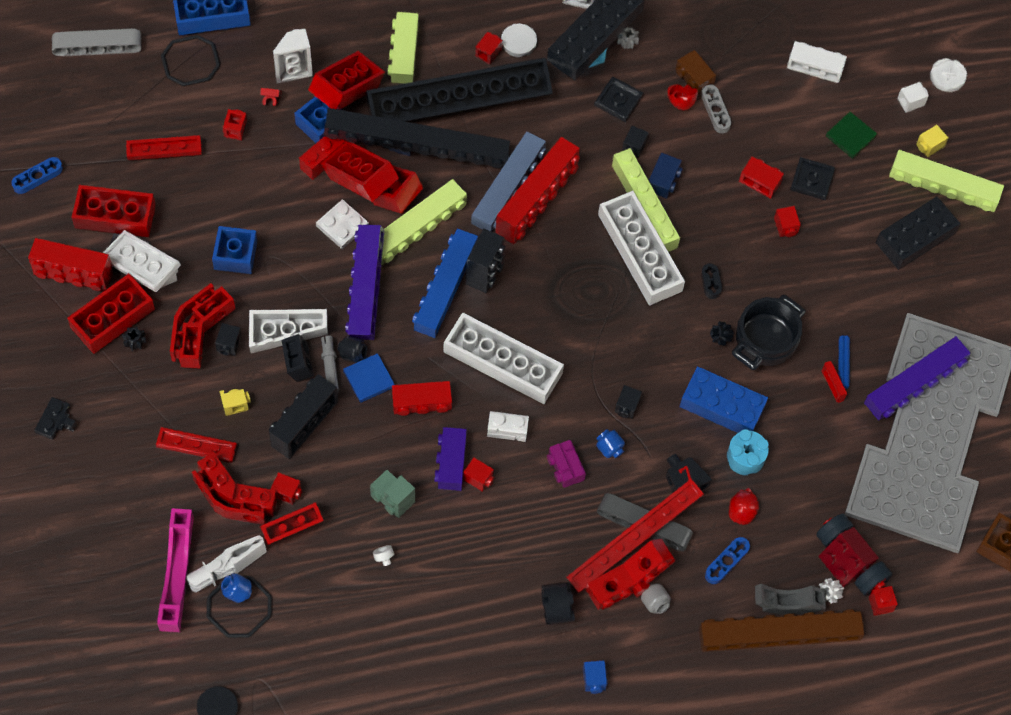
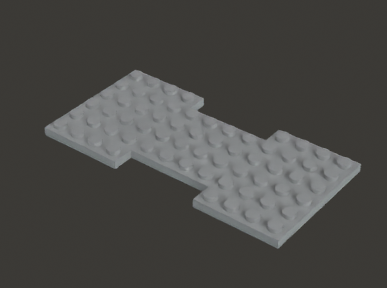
[845,313,1011,553]

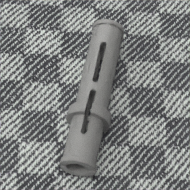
[321,336,339,393]

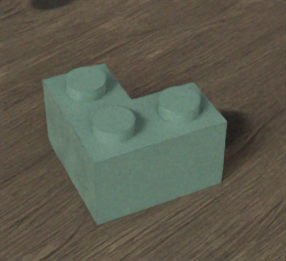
[370,470,415,518]

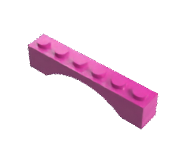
[157,508,194,632]

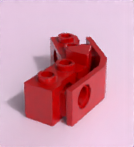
[170,283,235,368]
[192,452,277,525]
[586,539,675,610]

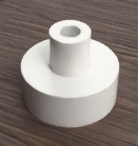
[373,545,394,566]

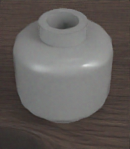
[641,584,671,614]

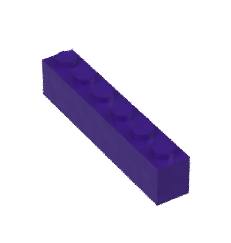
[346,225,385,340]
[864,336,971,421]

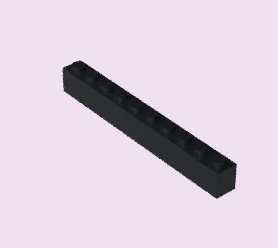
[323,108,510,168]

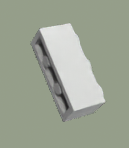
[787,41,847,83]

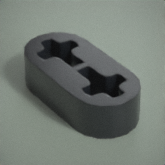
[701,263,722,299]

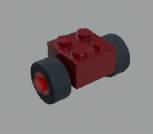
[816,513,892,596]

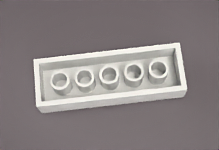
[598,191,685,306]
[444,313,564,404]

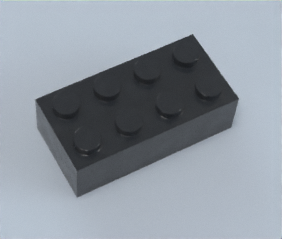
[875,196,961,270]
[269,374,338,460]

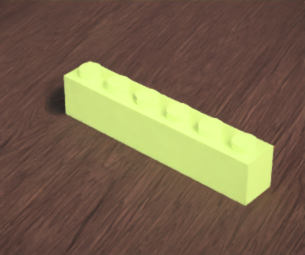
[612,148,680,252]
[889,150,1004,212]
[381,179,467,265]

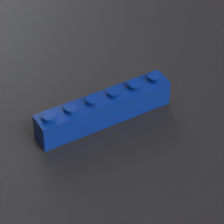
[412,228,478,338]

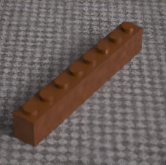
[699,609,864,652]

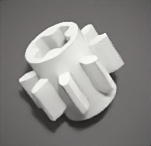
[819,578,844,604]

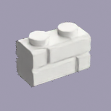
[487,411,529,442]

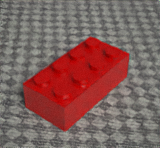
[308,51,385,110]
[321,141,399,202]
[72,185,156,237]
[28,238,114,291]
[67,274,155,354]

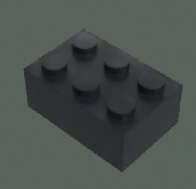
[466,228,506,293]

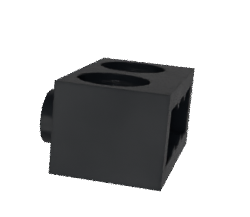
[281,334,314,382]

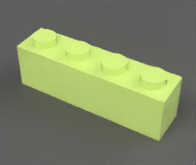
[388,12,418,84]

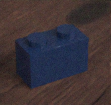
[649,153,683,199]

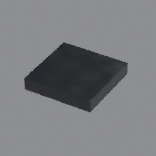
[594,76,644,122]
[790,157,835,200]

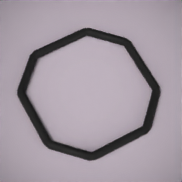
[161,35,220,86]
[206,575,272,638]

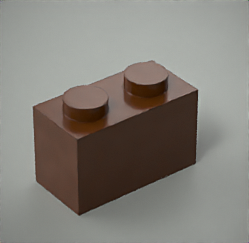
[675,50,716,94]

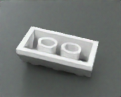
[273,29,312,83]

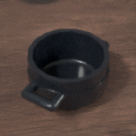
[732,294,806,370]

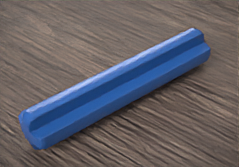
[838,335,850,389]

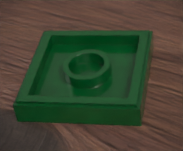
[826,112,877,159]

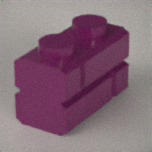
[547,440,586,488]

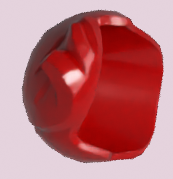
[668,84,698,110]
[729,488,759,525]

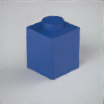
[583,661,607,694]

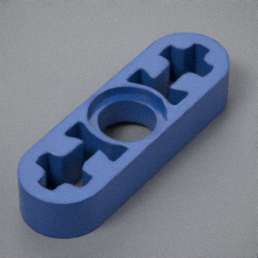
[12,157,63,194]
[705,537,750,584]

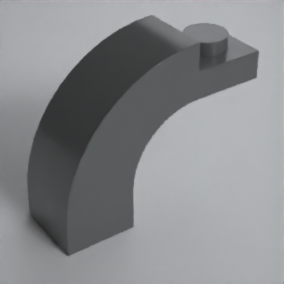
[755,584,826,615]

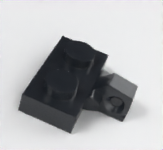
[34,397,77,440]

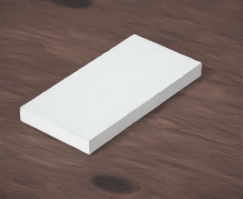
[103,230,181,292]

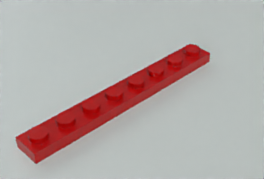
[566,479,704,593]

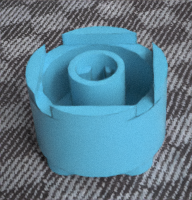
[727,429,768,475]

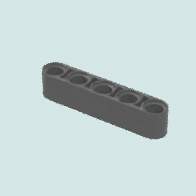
[597,493,693,552]

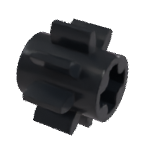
[710,321,734,346]
[122,326,147,351]

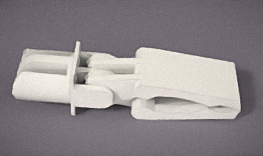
[187,535,267,592]

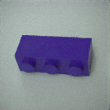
[434,427,467,491]

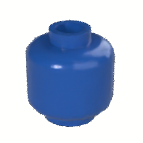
[596,429,625,459]
[221,573,252,603]

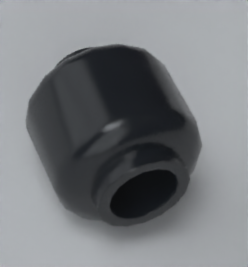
[337,336,368,363]

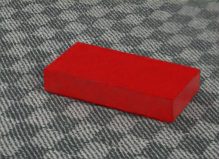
[821,361,847,403]

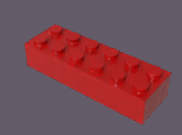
[495,137,580,245]

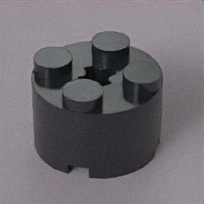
[541,582,575,625]

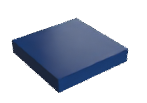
[343,353,395,403]

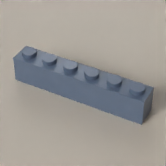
[471,131,547,232]

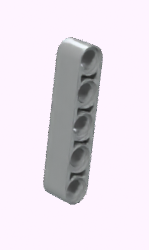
[52,29,141,56]

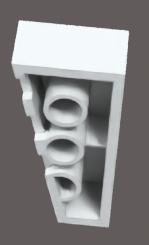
[249,309,328,354]

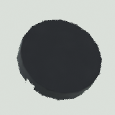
[197,686,238,715]

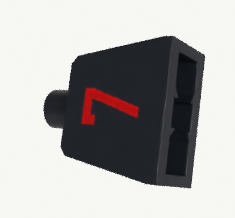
[666,454,712,493]

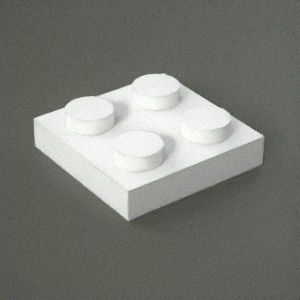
[316,199,369,249]

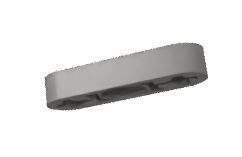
[701,85,731,133]

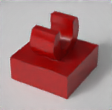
[260,88,281,106]

